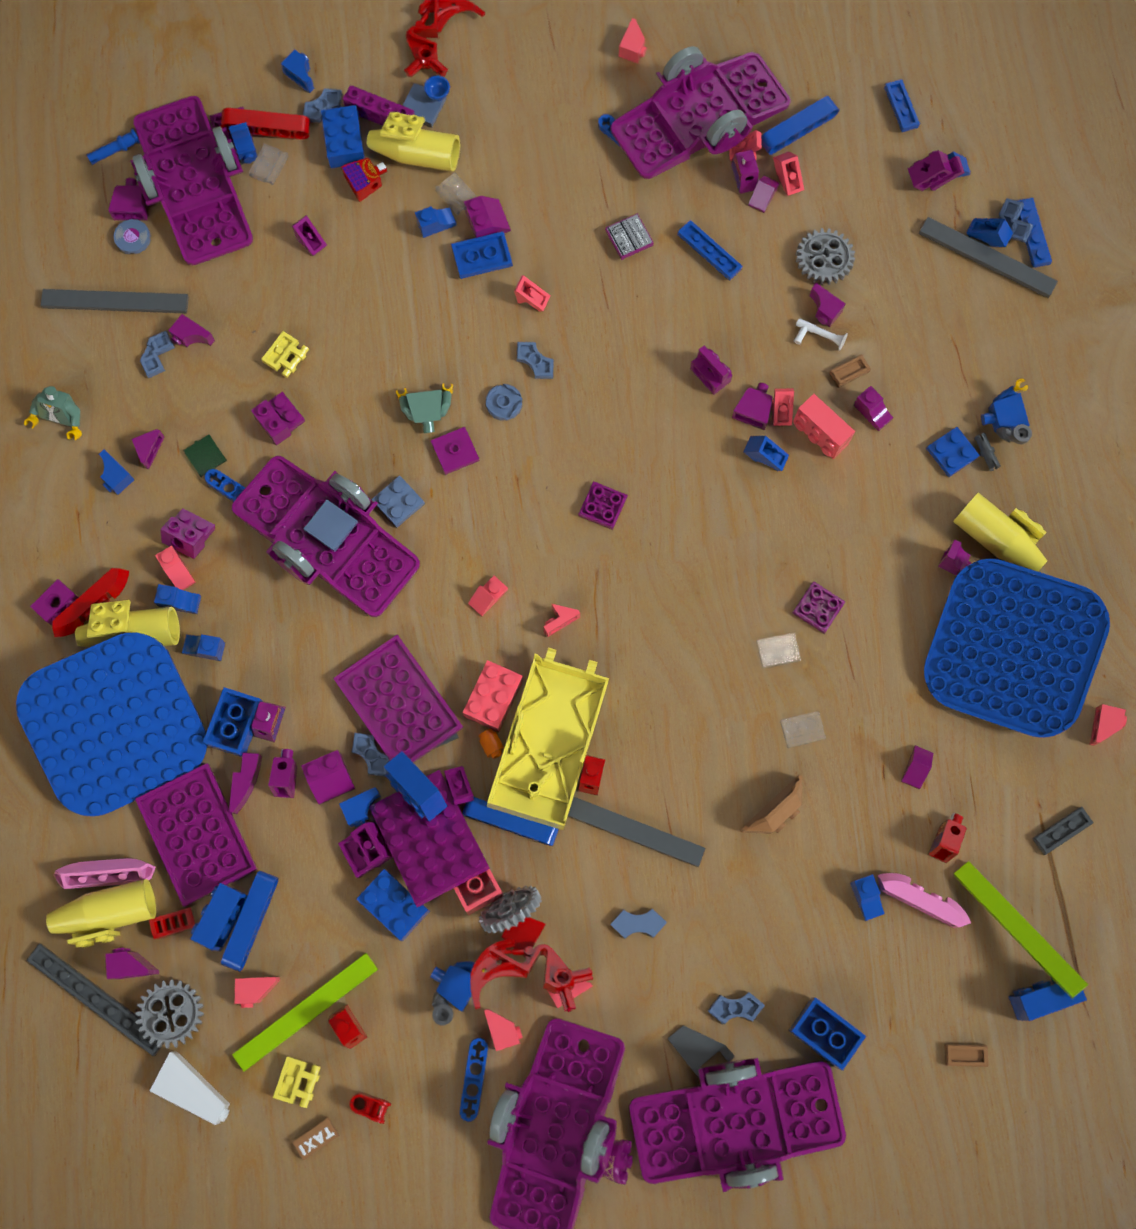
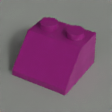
[464,196,511,238]
[301,750,355,805]
[105,948,159,979]

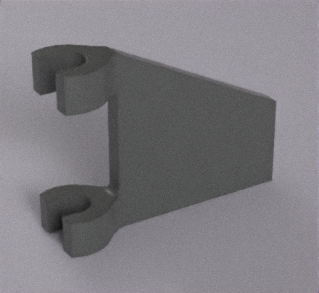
[668,1025,735,1079]

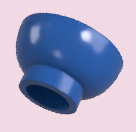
[424,76,450,101]

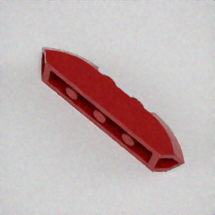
[52,568,129,637]

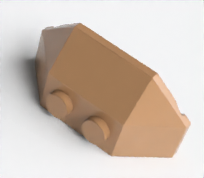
[740,774,802,834]

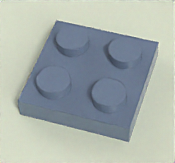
[371,476,425,528]

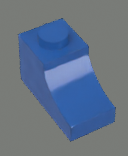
[281,49,314,93]
[229,122,259,164]
[415,206,457,238]
[966,218,1013,247]
[743,436,789,471]
[99,449,134,495]
[154,584,201,614]
[182,634,225,661]
[339,787,381,828]
[850,875,885,921]

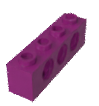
[343,85,415,126]

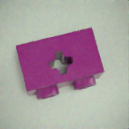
[908,150,953,191]

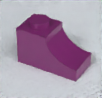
[809,283,845,327]
[168,314,215,347]
[853,386,894,431]
[938,540,971,576]

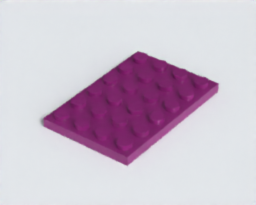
[333,634,463,763]
[135,763,258,907]
[369,770,490,907]

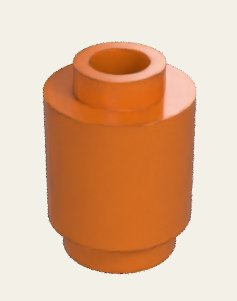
[478,728,504,759]

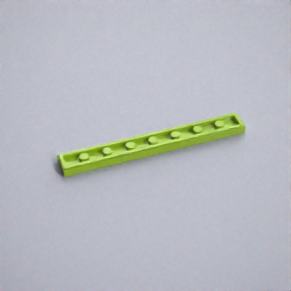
[954,861,1088,999]
[232,953,379,1072]

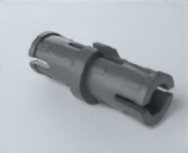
[974,433,1001,471]

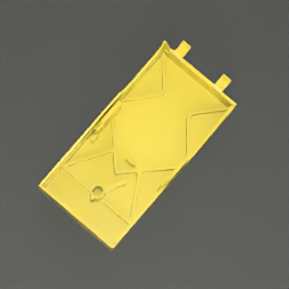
[487,648,609,830]

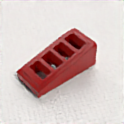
[149,907,196,940]

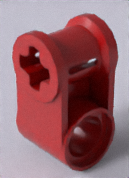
[350,1092,392,1124]

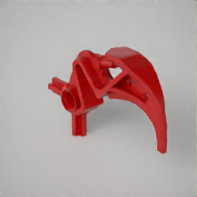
[404,0,485,77]
[470,939,593,1012]

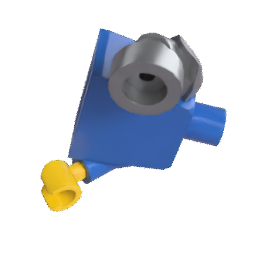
[981,379,1032,445]
[430,961,485,1025]

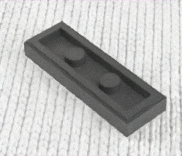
[1032,806,1093,855]

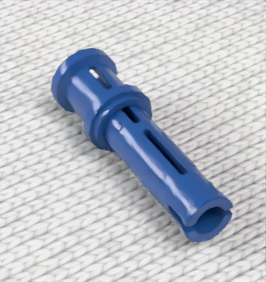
[86,129,140,165]

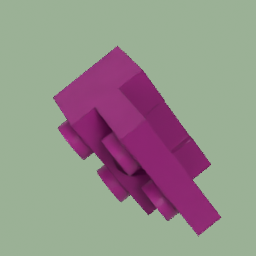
[690,345,732,395]
[251,391,305,445]
[161,508,215,559]
[338,822,393,878]

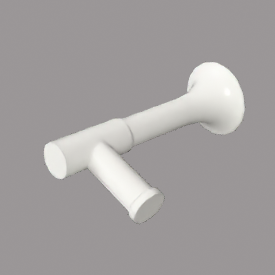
[793,318,848,351]

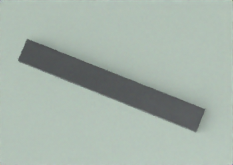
[919,217,1058,298]
[41,289,189,313]
[568,797,706,867]
[26,943,164,1056]

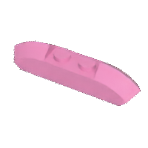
[54,858,156,889]
[877,873,971,928]

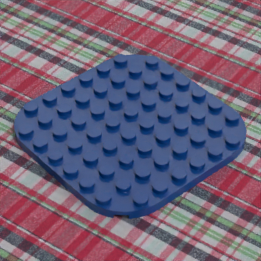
[924,559,1110,737]
[16,632,207,816]

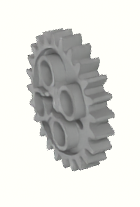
[796,228,855,285]
[479,886,542,934]
[135,980,204,1049]

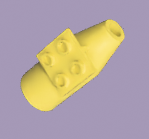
[367,112,460,172]
[953,493,1047,572]
[75,600,180,647]
[46,879,156,948]

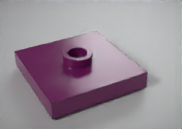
[431,427,480,475]

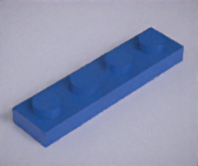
[1017,198,1052,268]
[677,220,743,281]

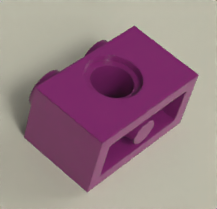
[30,579,79,625]

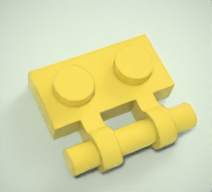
[261,331,309,378]
[273,1056,321,1108]

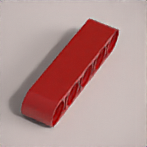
[221,108,310,140]

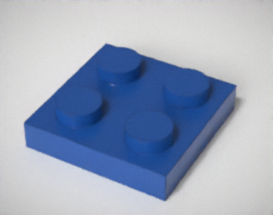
[926,427,980,478]

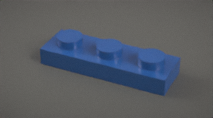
[884,79,920,132]

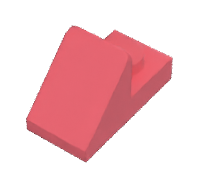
[729,130,762,161]
[514,275,551,312]
[772,388,794,426]
[468,576,508,616]
[543,604,580,637]

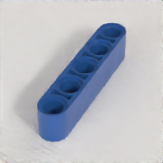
[761,96,839,155]
[462,797,559,846]
[221,871,279,972]

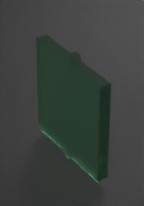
[183,434,227,477]

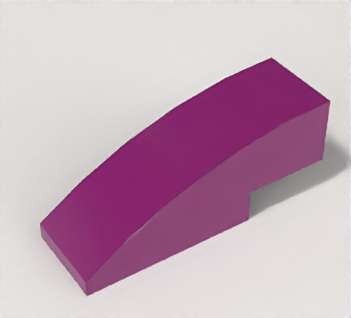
[229,753,262,814]

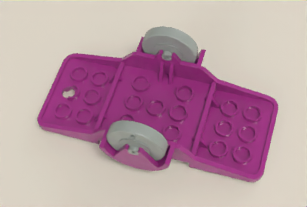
[611,46,790,179]
[130,96,253,265]
[232,456,420,617]
[487,1019,625,1229]
[629,1058,846,1192]

